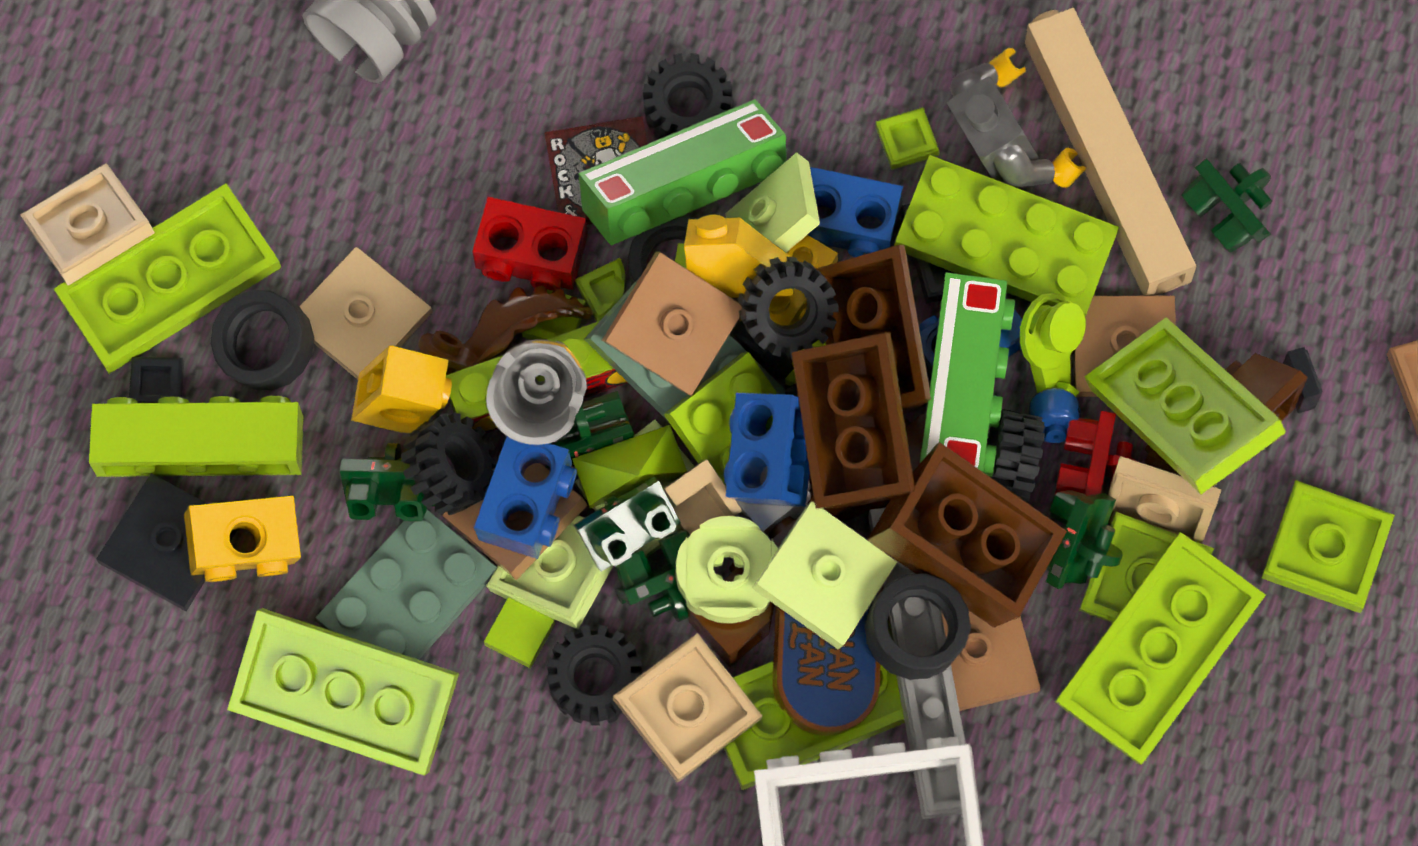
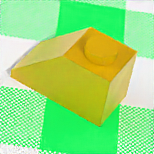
[684,215,794,298]

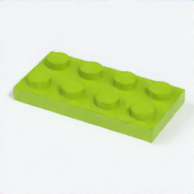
[894,155,1119,316]
[53,183,281,374]
[1084,317,1286,494]
[1054,532,1266,765]
[227,608,459,776]
[724,626,905,790]

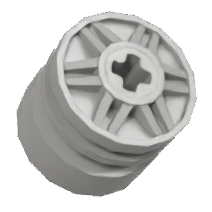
[302,0,437,84]

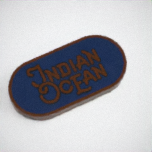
[772,584,884,736]

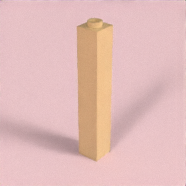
[1025,7,1196,296]

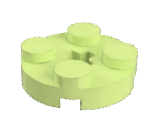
[676,516,778,623]

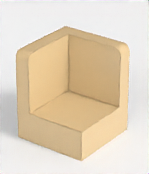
[663,459,742,535]

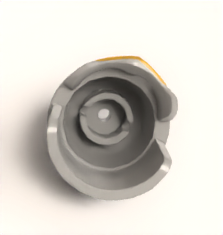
[486,339,587,445]

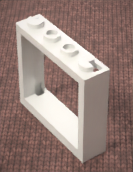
[754,736,984,846]

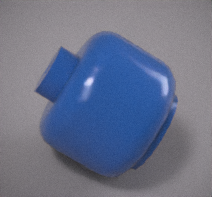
[1029,388,1081,443]

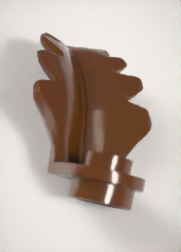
[418,285,593,375]

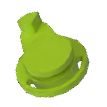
[1020,293,1086,397]

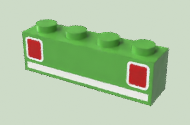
[578,99,787,246]
[920,273,1015,477]

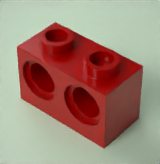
[472,197,588,291]

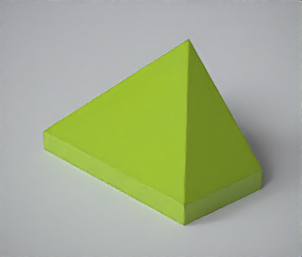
[572,425,687,508]

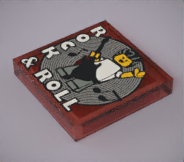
[544,116,648,225]

